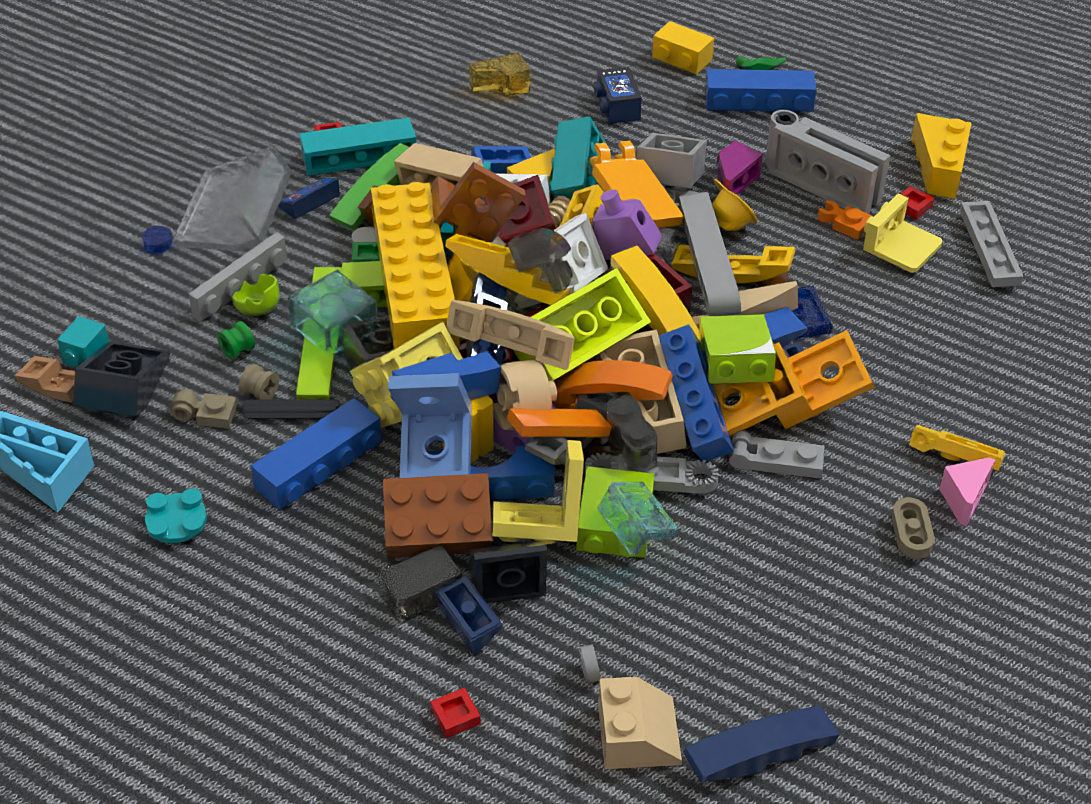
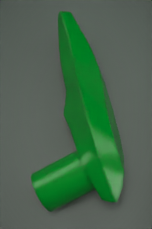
[736,56,787,70]

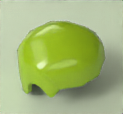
[232,274,280,317]

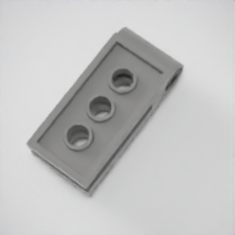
[765,110,891,214]

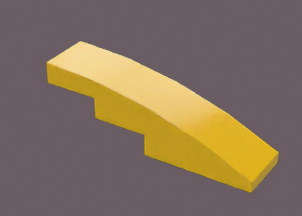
[445,234,569,305]
[611,246,699,339]

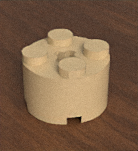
[493,359,557,430]

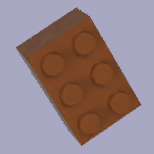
[383,473,492,558]

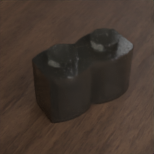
[606,394,658,472]

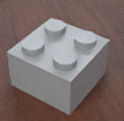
[636,133,707,191]

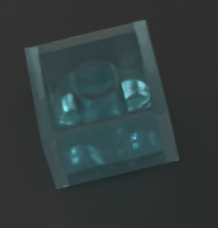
[288,269,378,356]

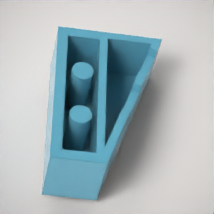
[0,411,94,513]

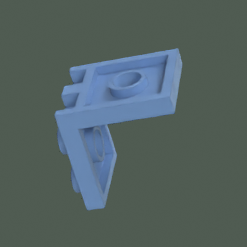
[388,373,472,478]

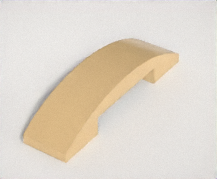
[446,300,575,370]

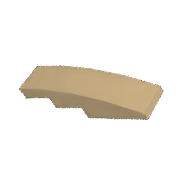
[692,281,798,329]

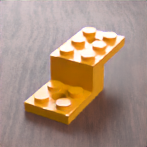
[713,330,875,436]

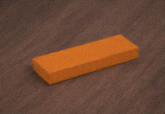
[507,408,612,437]

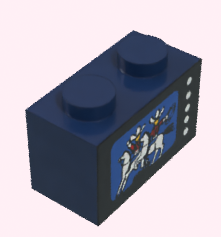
[593,67,642,124]

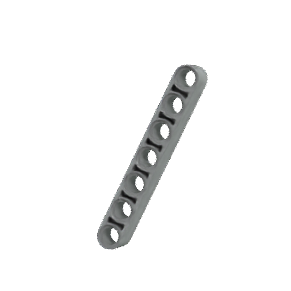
[679,192,741,316]

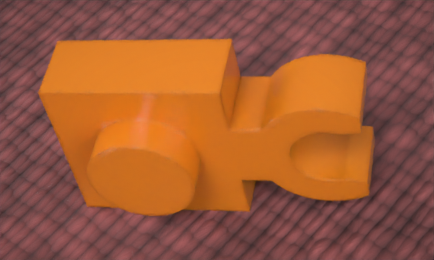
[817,200,872,240]

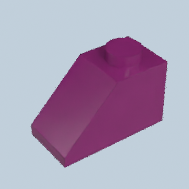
[717,141,763,195]

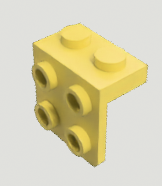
[863,194,942,273]

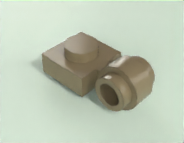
[170,389,237,429]

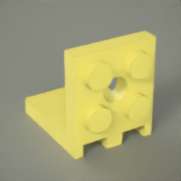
[350,322,463,428]
[492,440,584,544]

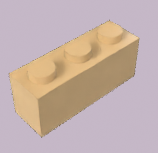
[394,143,483,192]

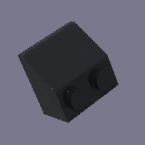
[469,541,547,604]

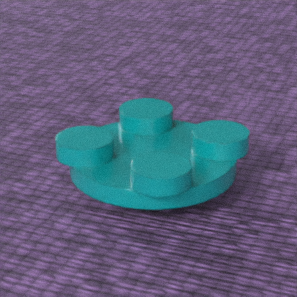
[145,488,207,543]

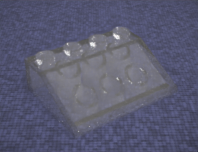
[172,145,292,251]

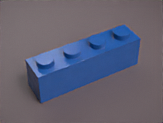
[705,69,817,112]
[251,398,382,510]

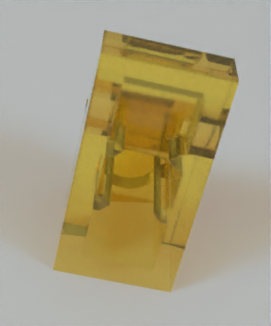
[469,53,530,97]

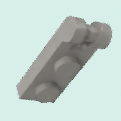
[729,431,824,478]

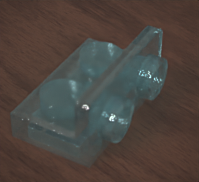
[598,482,679,555]

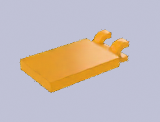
[589,140,684,228]

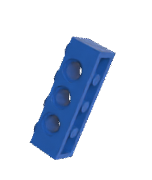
[659,324,734,462]

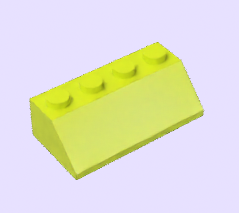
[513,268,651,381]

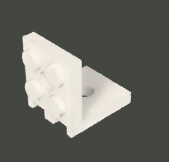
[507,213,608,310]

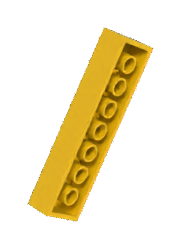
[371,182,460,349]

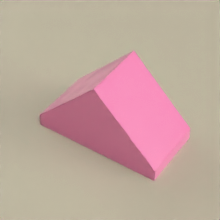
[939,457,995,526]

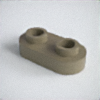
[891,497,935,559]

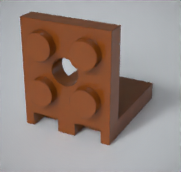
[431,162,525,243]

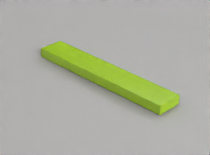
[296,267,343,399]

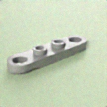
[584,453,719,494]

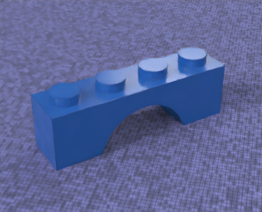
[427,446,554,500]

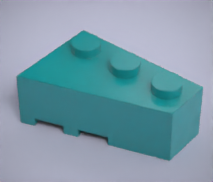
[549,116,611,200]

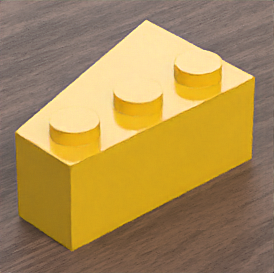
[911,113,971,199]

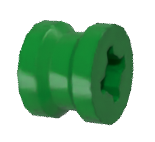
[217,321,256,360]

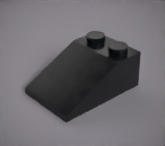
[73,341,170,418]

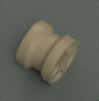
[239,364,279,399]

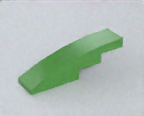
[329,143,409,231]

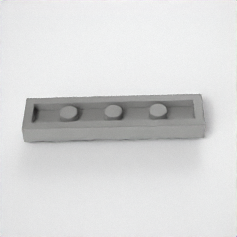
[960,201,1023,287]
[189,232,287,322]

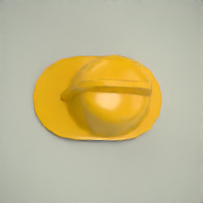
[712,179,758,232]

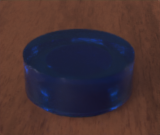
[142,226,173,253]

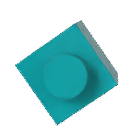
[57,316,109,367]

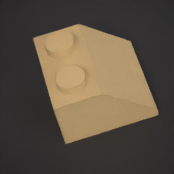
[598,677,682,769]

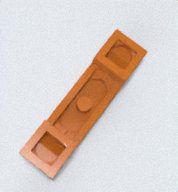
[552,360,673,404]

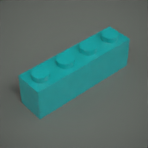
[299,117,416,176]

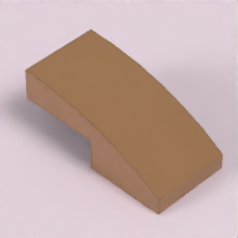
[14,356,75,403]

